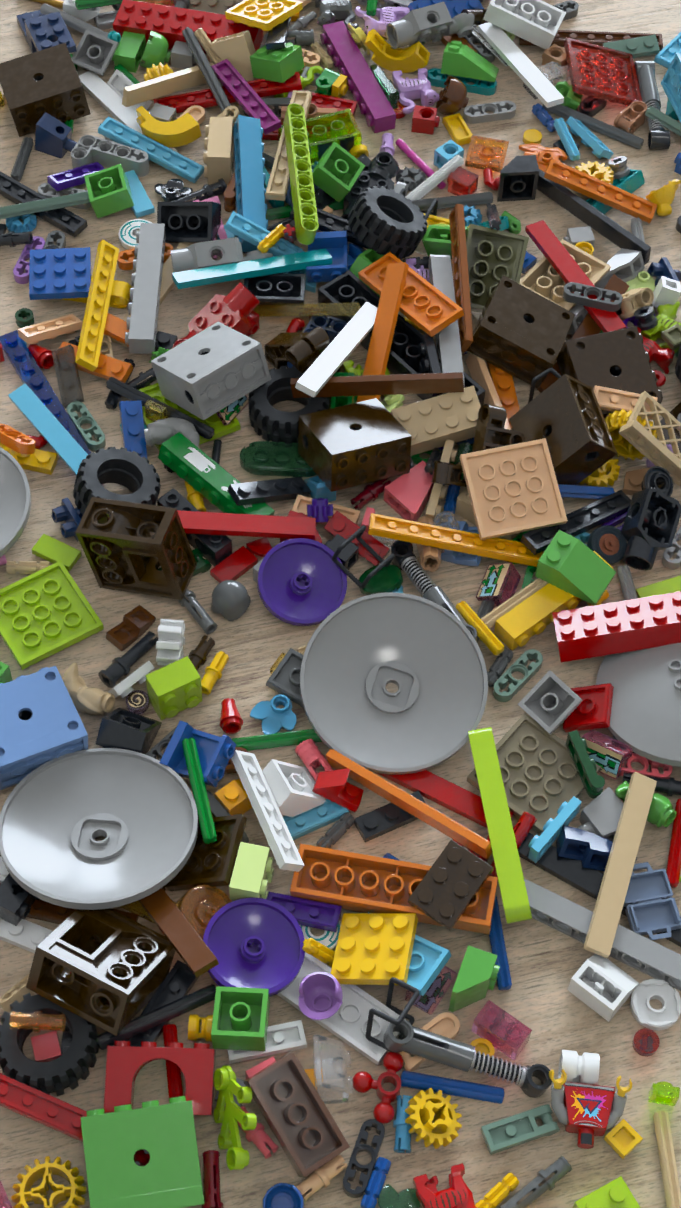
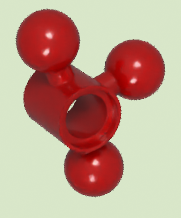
[352,1052,404,1124]

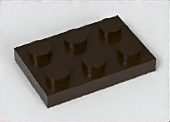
[408,840,493,931]

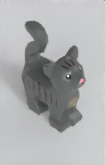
[315,0,359,31]

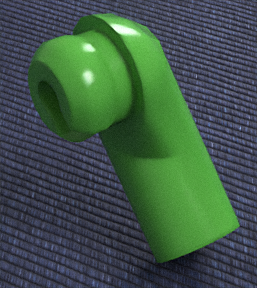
[501,211,521,234]

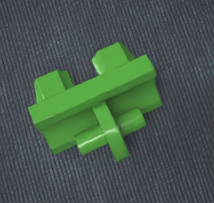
[555,76,587,110]

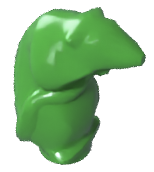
[615,781,677,828]

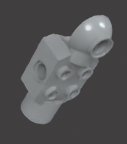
[386,2,475,49]
[170,237,273,273]

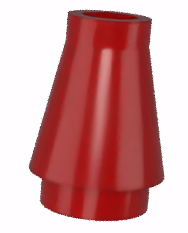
[28,344,56,369]
[220,698,243,734]

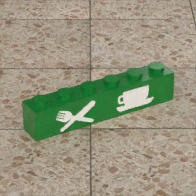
[158,432,275,516]

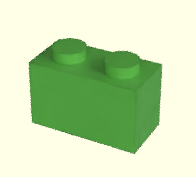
[112,31,146,73]

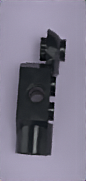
[341,152,400,220]
[621,466,681,570]

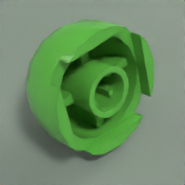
[140,30,171,68]

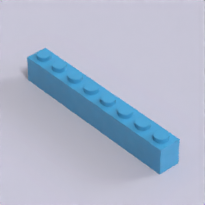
[233,115,268,252]

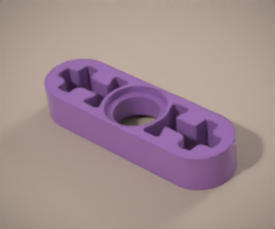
[13,236,45,284]

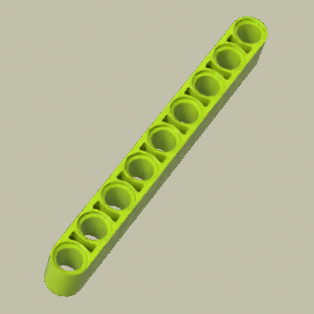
[283,103,319,245]
[468,727,532,924]

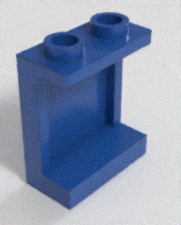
[306,231,348,283]
[159,721,236,787]

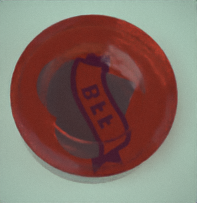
[632,1028,660,1057]

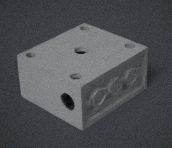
[151,322,271,420]

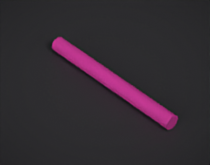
[396,138,446,189]

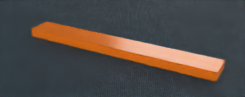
[356,262,409,403]
[326,749,492,860]

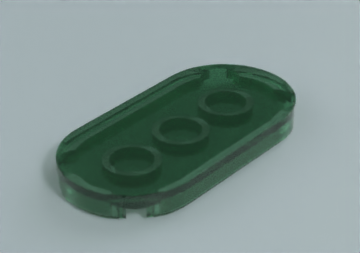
[240,441,317,477]

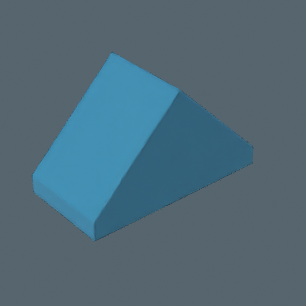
[304,476,337,502]

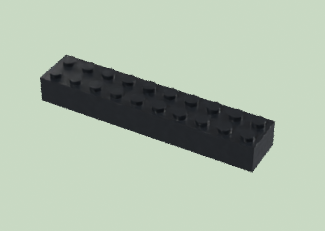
[318,270,486,406]

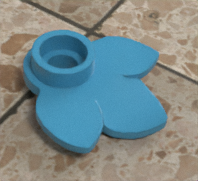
[250,694,297,735]

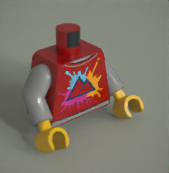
[549,1069,632,1149]

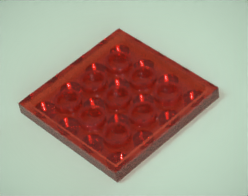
[564,37,642,106]

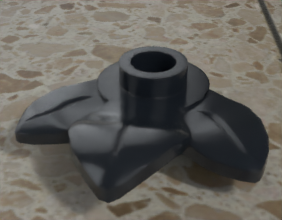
[155,179,193,202]

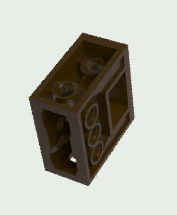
[75,497,197,600]
[26,908,176,1036]

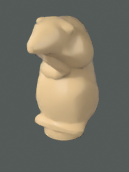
[62,662,115,716]

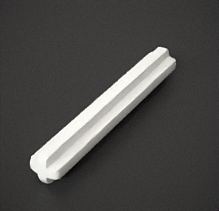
[405,155,464,200]

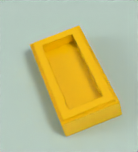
[442,113,474,146]

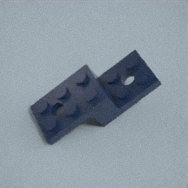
[16,9,77,53]

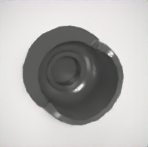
[211,580,251,622]

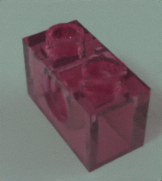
[471,1000,532,1061]

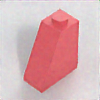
[384,461,434,522]

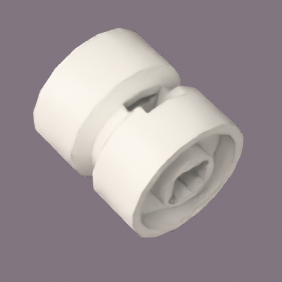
[558,1050,600,1085]

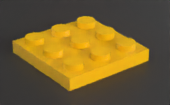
[225,0,303,31]
[331,913,418,985]

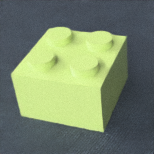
[229,842,274,902]

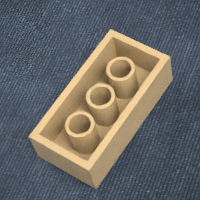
[391,385,481,456]

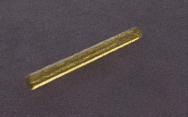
[254,303,361,317]

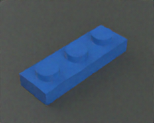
[119,401,148,459]

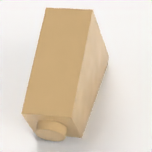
[210,30,258,81]

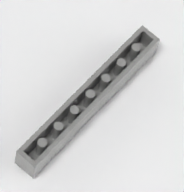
[125,223,166,354]

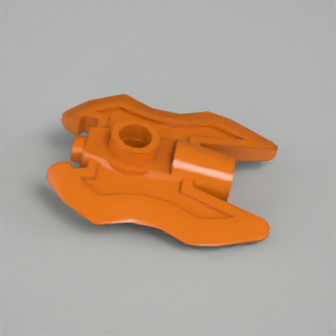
[519,143,568,173]

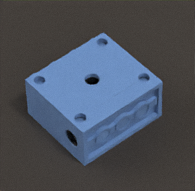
[0,666,88,790]

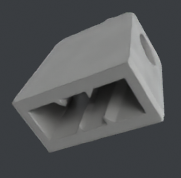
[577,787,623,841]

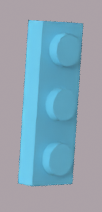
[566,116,614,159]
[528,796,582,863]

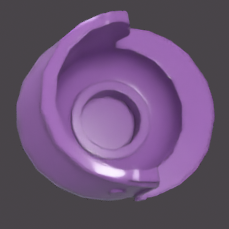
[299,972,343,1020]

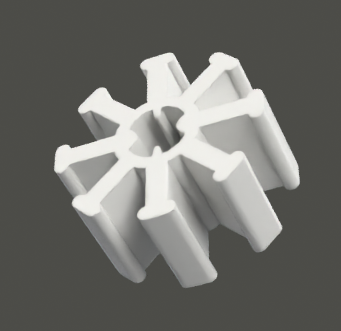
[156,619,185,666]

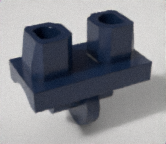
[647,257,681,287]
[51,497,83,542]

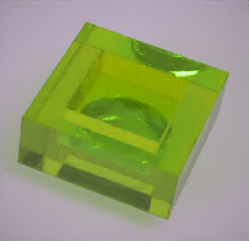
[648,1082,680,1106]

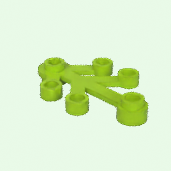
[213,1065,257,1170]

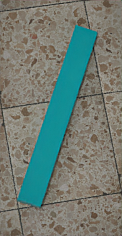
[172,248,333,289]

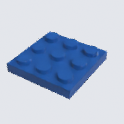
[29,247,91,300]

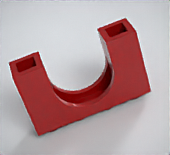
[104,1041,216,1116]

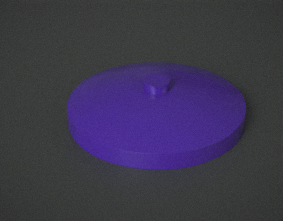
[257,538,347,626]
[203,898,305,997]

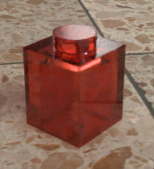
[447,167,479,195]

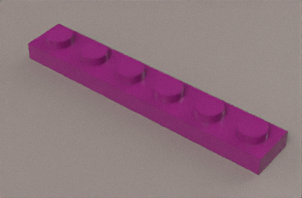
[211,59,282,135]

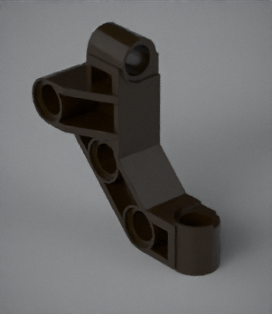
[264,326,329,374]
[431,404,526,487]

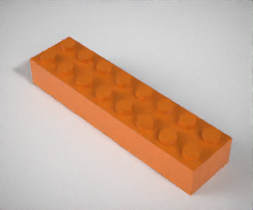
[290,844,498,935]

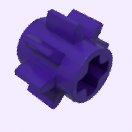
[307,498,333,522]

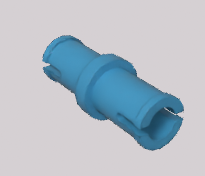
[393,1095,412,1153]

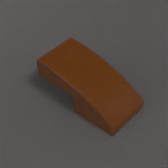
[106,605,156,651]

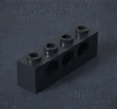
[157,488,233,567]

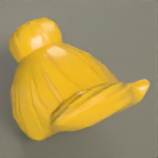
[645,179,681,216]

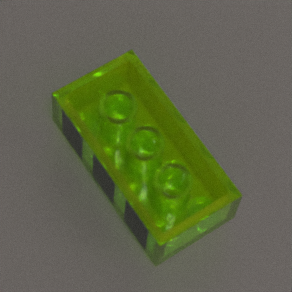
[278,109,362,163]

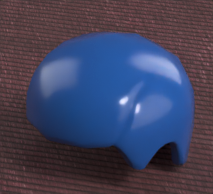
[263,1183,304,1208]

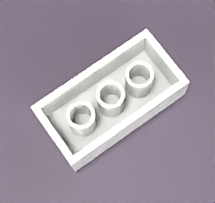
[483,0,566,49]

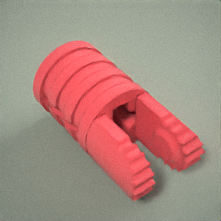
[295,739,333,781]

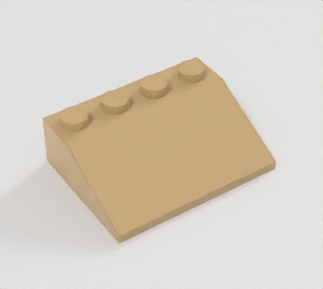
[519,239,611,311]

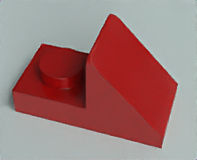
[312,769,364,812]

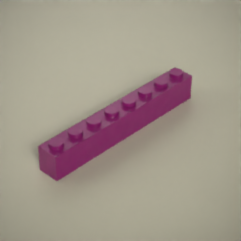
[320,21,396,134]

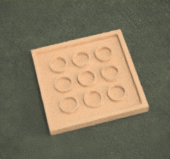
[460,438,568,540]

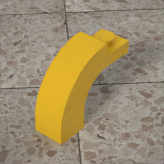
[365,29,431,73]
[136,106,202,147]

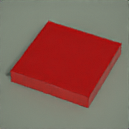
[563,683,614,732]

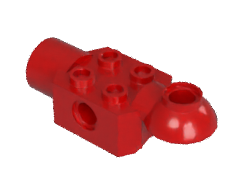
[173,282,261,348]

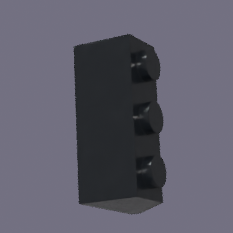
[157,202,221,242]
[244,273,306,306]

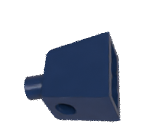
[35,112,77,158]

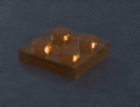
[465,135,509,172]

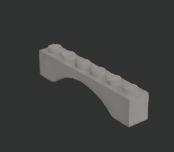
[567,248,645,335]

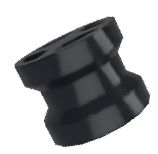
[634,306,658,331]

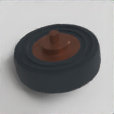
[587,525,627,565]

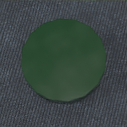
[359,564,403,595]

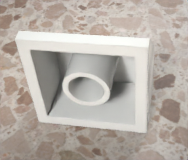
[262,759,326,817]

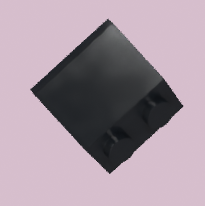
[497,155,539,202]
[95,708,162,754]

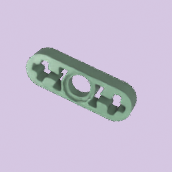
[67,401,106,452]
[493,649,543,702]

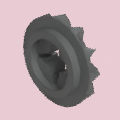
[396,166,426,191]

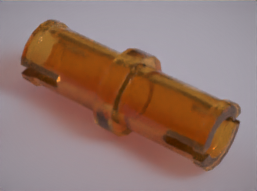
[9,1011,66,1033]

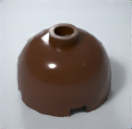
[436,76,469,115]

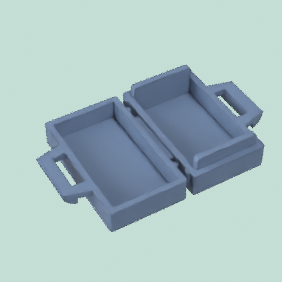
[624,862,681,940]

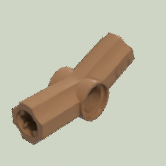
[416,516,444,572]

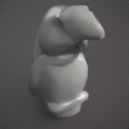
[144,417,200,447]

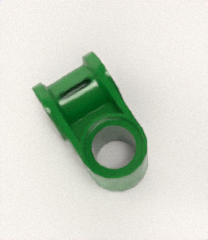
[315,68,341,96]

